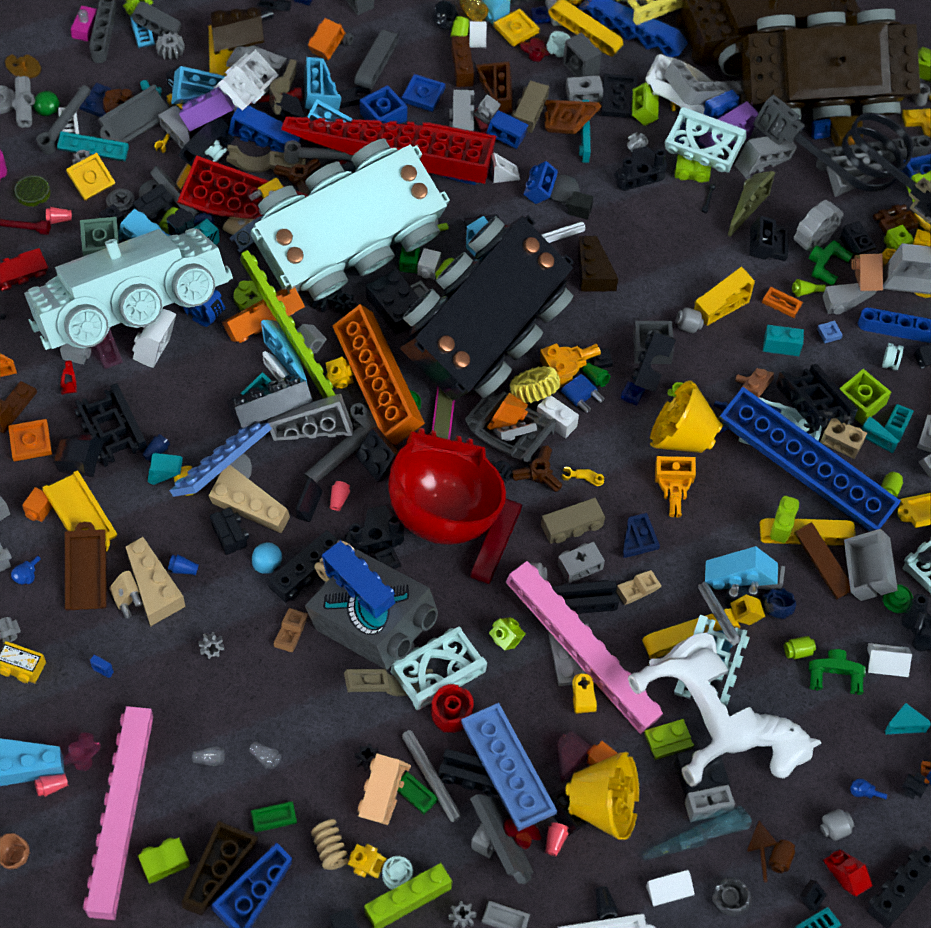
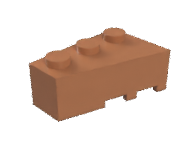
[851,254,883,291]

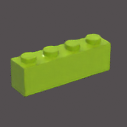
[364,863,452,928]

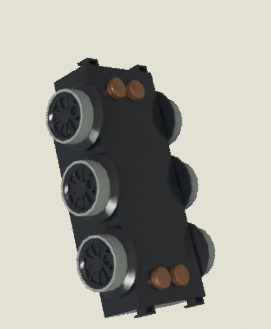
[400,215,573,401]

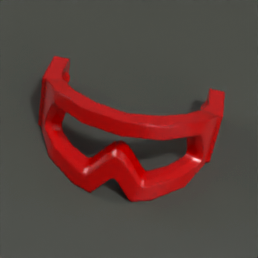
[61,360,77,395]

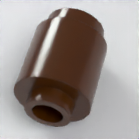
[768,839,796,874]

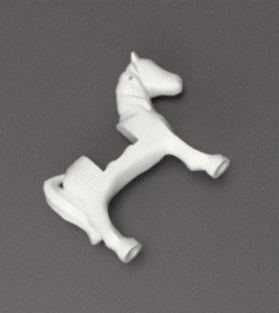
[628,633,821,786]

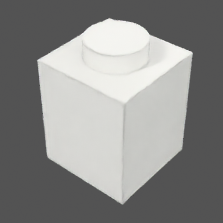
[418,248,441,279]

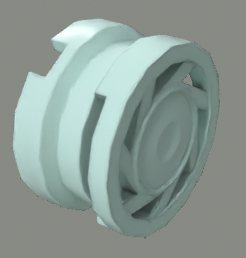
[546,31,570,57]
[205,140,227,162]
[882,343,904,371]
[382,856,413,890]

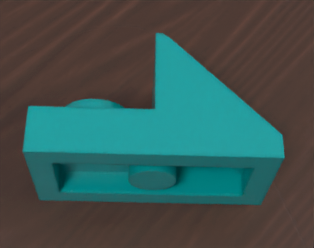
[148,453,183,485]

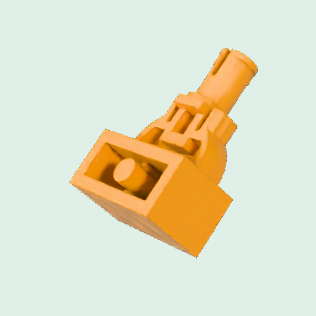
[540,343,601,388]
[655,456,696,518]

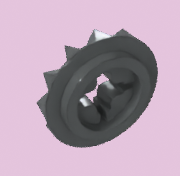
[106,189,135,212]

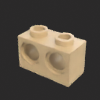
[820,418,867,459]

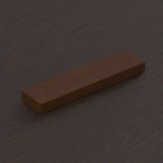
[794,522,851,600]

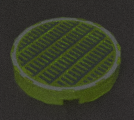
[14,175,51,206]

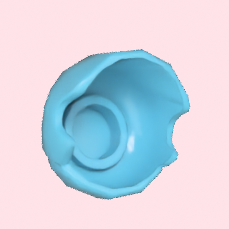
[252,542,282,574]

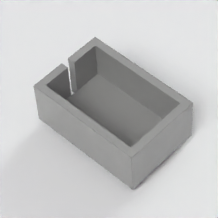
[844,529,898,601]

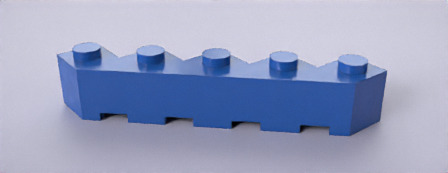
[578,0,688,58]

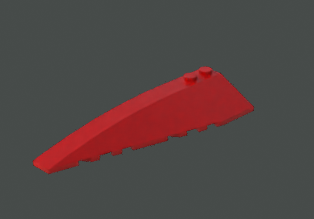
[177,156,308,219]

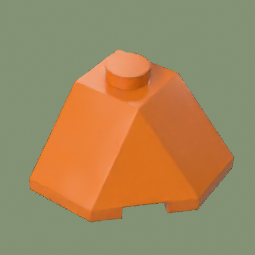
[487,393,528,430]

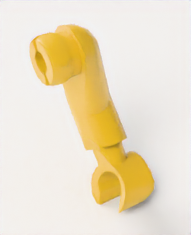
[561,467,605,487]

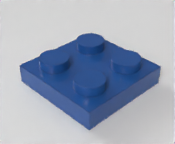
[402,74,445,112]

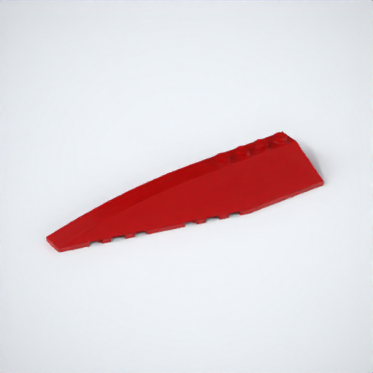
[282,117,496,184]

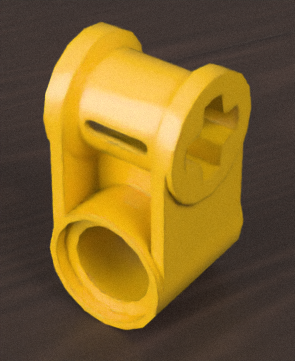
[572,674,597,714]

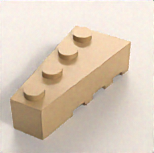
[209,465,290,533]
[126,537,186,626]

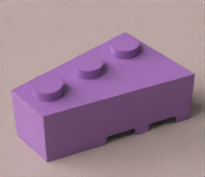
[179,87,235,131]
[699,101,759,148]

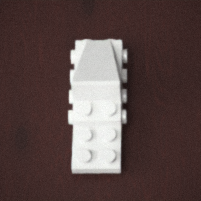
[214,49,278,111]

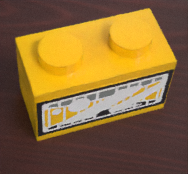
[0,641,46,683]

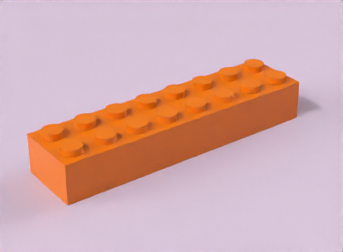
[333,304,425,445]

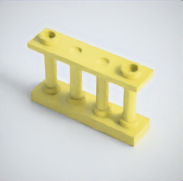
[616,0,683,25]

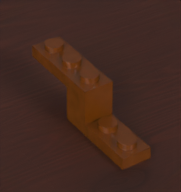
[0,381,37,434]

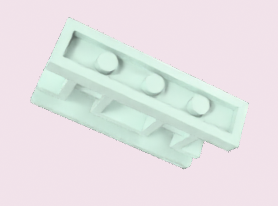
[674,615,750,707]

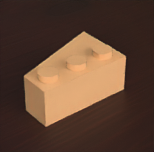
[358,754,411,825]

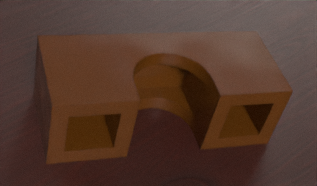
[451,36,474,87]

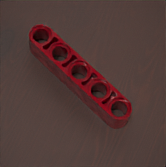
[471,499,522,584]

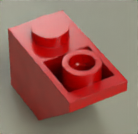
[824,849,873,897]

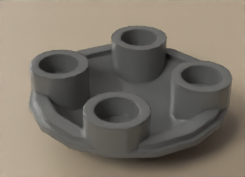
[550,175,579,204]

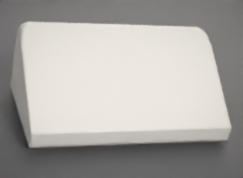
[263,351,290,382]
[646,870,694,906]

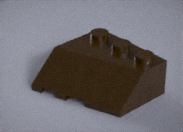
[210,7,264,55]

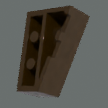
[577,236,618,292]

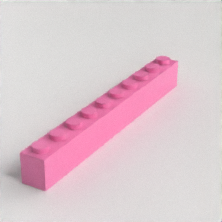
[506,561,663,734]
[83,706,153,920]

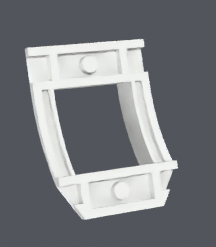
[645,54,712,115]

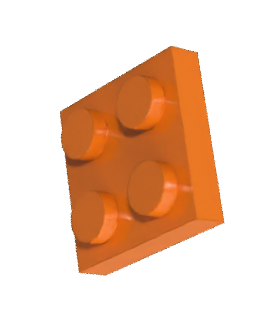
[8,419,52,461]

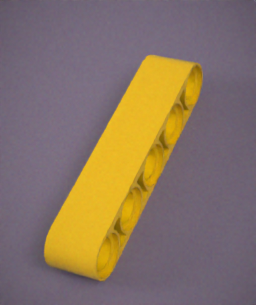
[548,0,624,57]
[760,518,856,545]
[642,609,740,659]

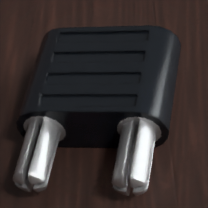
[724,581,759,608]

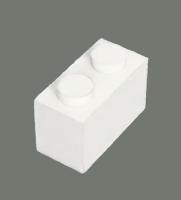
[537,396,579,439]

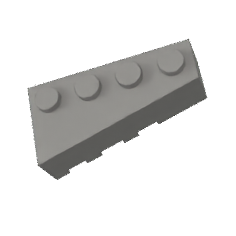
[267,394,353,441]

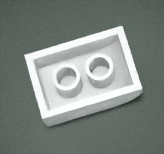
[132,309,176,368]

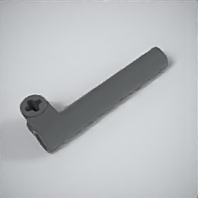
[303,403,378,483]

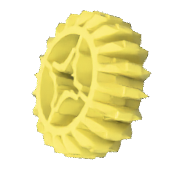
[510,366,560,403]

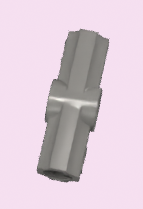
[12,76,35,128]

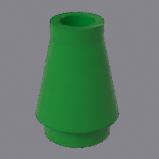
[583,363,610,387]

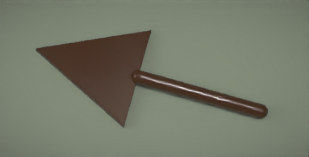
[747,820,777,882]

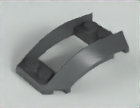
[465,391,556,462]

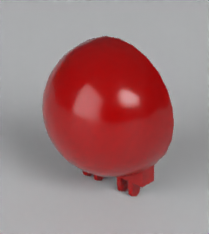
[388,428,506,545]

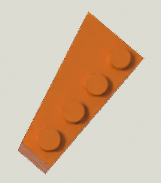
[222,287,305,343]

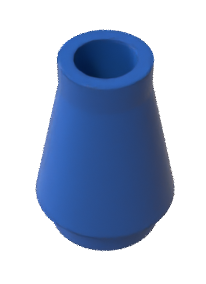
[168,554,199,576]

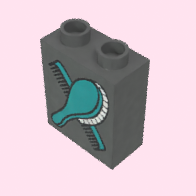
[305,550,438,670]

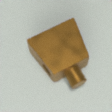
[830,115,863,147]

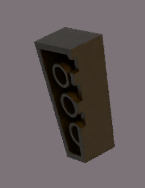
[182,821,258,916]

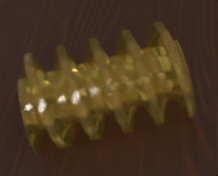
[459,0,488,22]

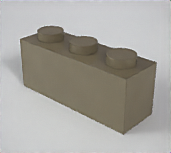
[512,81,549,133]
[541,498,605,544]

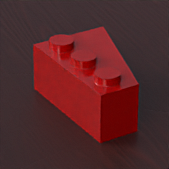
[0,248,48,292]

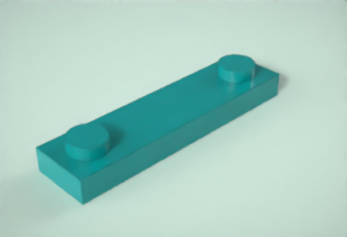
[579,100,591,163]
[57,131,129,162]

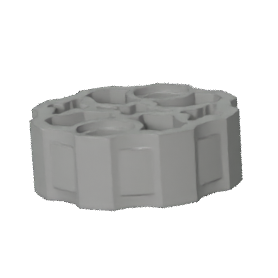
[794,200,843,252]

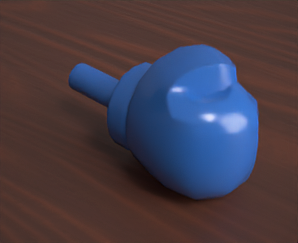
[11,556,41,585]
[850,779,887,799]

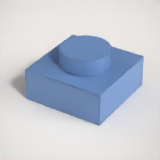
[817,321,842,343]

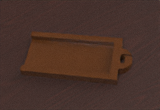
[65,521,107,611]

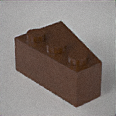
[476,62,513,114]

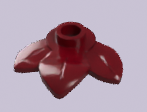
[520,38,550,62]
[504,817,541,849]

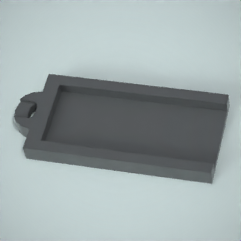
[98,85,170,143]
[470,794,534,884]

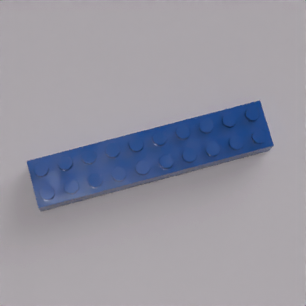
[719,387,901,532]

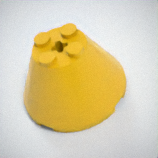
[650,381,723,453]
[566,752,639,840]

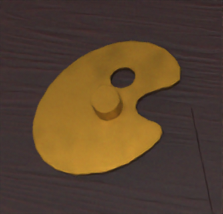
[5,55,41,78]

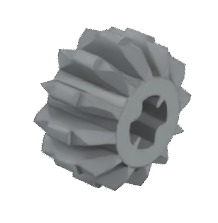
[156,32,185,60]

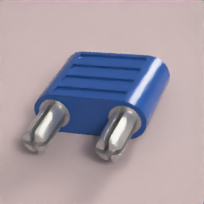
[561,374,604,413]

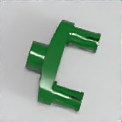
[808,240,854,286]
[809,649,865,695]

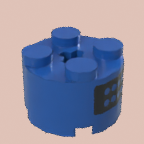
[182,289,226,327]

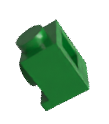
[399,245,420,273]

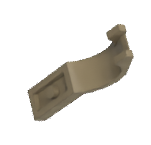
[269,59,297,115]
[226,145,306,172]
[344,669,433,696]

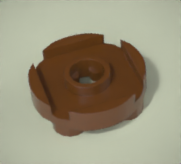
[102,89,134,113]

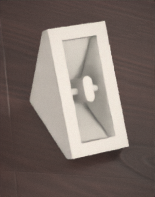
[469,21,486,48]
[490,153,520,183]

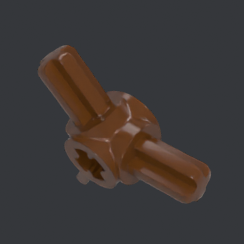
[274,159,321,195]
[511,445,563,492]

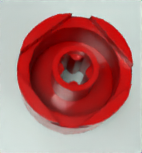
[431,684,474,733]

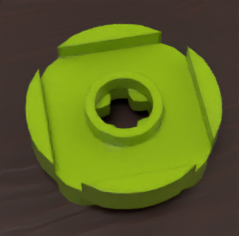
[233,280,263,311]

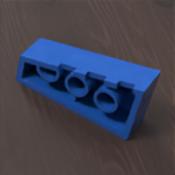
[228,105,302,153]
[322,540,395,618]
[212,843,292,928]

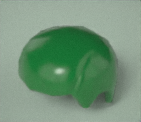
[33,91,61,116]

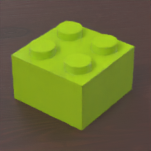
[840,369,891,425]

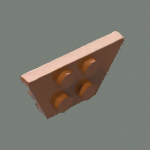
[545,100,601,134]

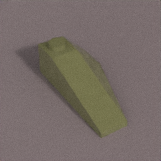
[728,171,775,237]

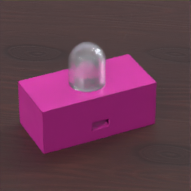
[71,6,97,41]

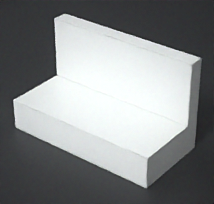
[867,643,912,677]

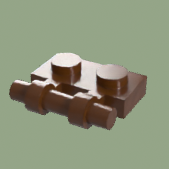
[873,204,919,235]

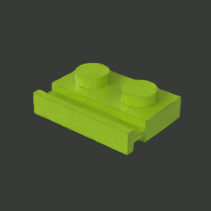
[644,719,694,760]

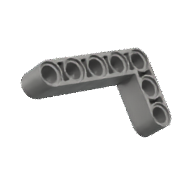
[664,59,744,105]

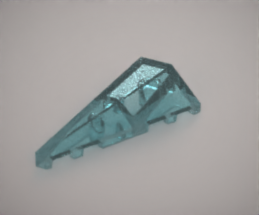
[641,805,752,861]

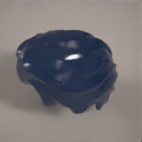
[761,588,796,619]

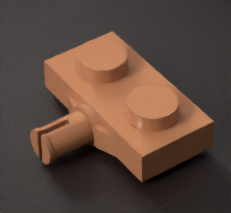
[736,368,774,398]

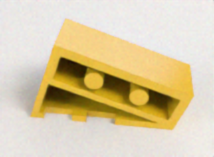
[694,266,755,326]

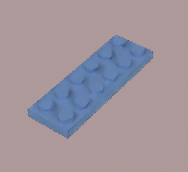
[169,423,272,497]
[461,703,557,831]

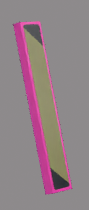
[432,386,455,440]

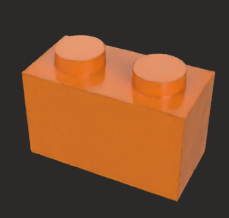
[308,18,345,61]

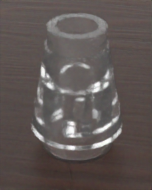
[249,742,281,769]
[192,746,225,767]

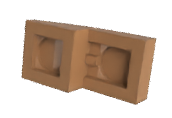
[274,608,308,653]

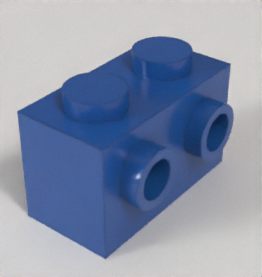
[486,110,528,149]
[524,161,558,204]

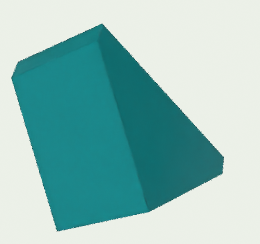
[885,703,931,734]

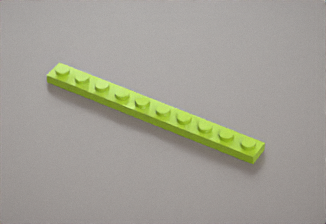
[240,250,338,399]

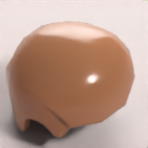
[0,833,30,869]

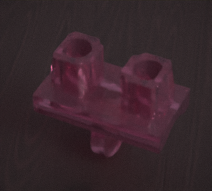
[63,733,101,771]

